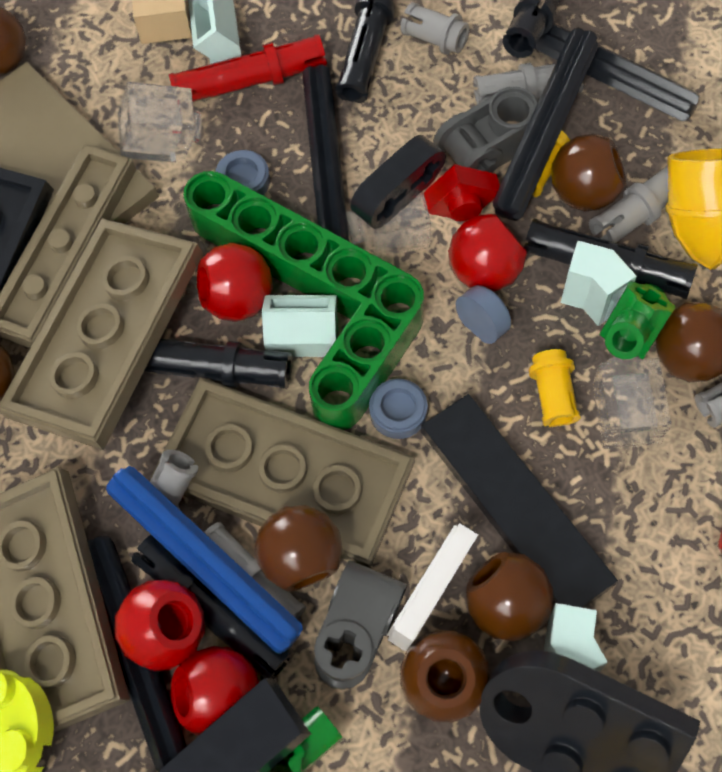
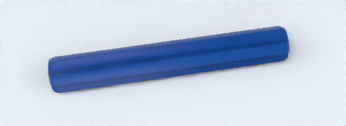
[106,466,303,654]

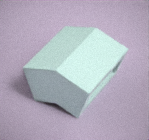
[188,0,242,64]
[561,241,637,326]
[262,295,338,357]
[544,603,608,672]

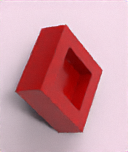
[421,164,500,221]

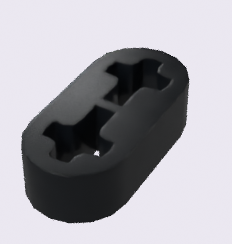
[350,135,446,229]

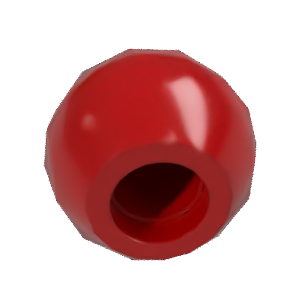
[448,214,527,292]
[197,242,273,322]
[115,580,205,671]
[171,646,259,736]

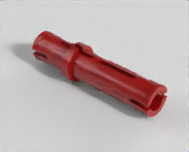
[169,34,327,107]

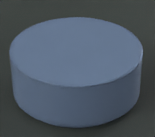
[215,150,270,195]
[456,285,511,344]
[369,379,428,439]

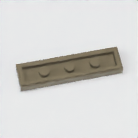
[0,143,136,348]

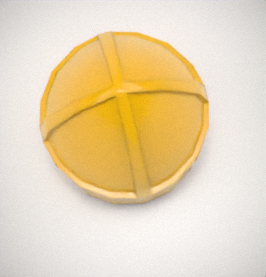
[665,148,722,270]

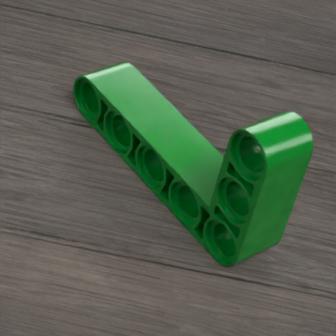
[184,171,424,431]

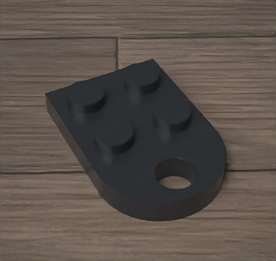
[479,651,701,772]

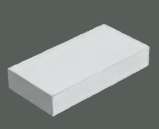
[387,523,478,652]

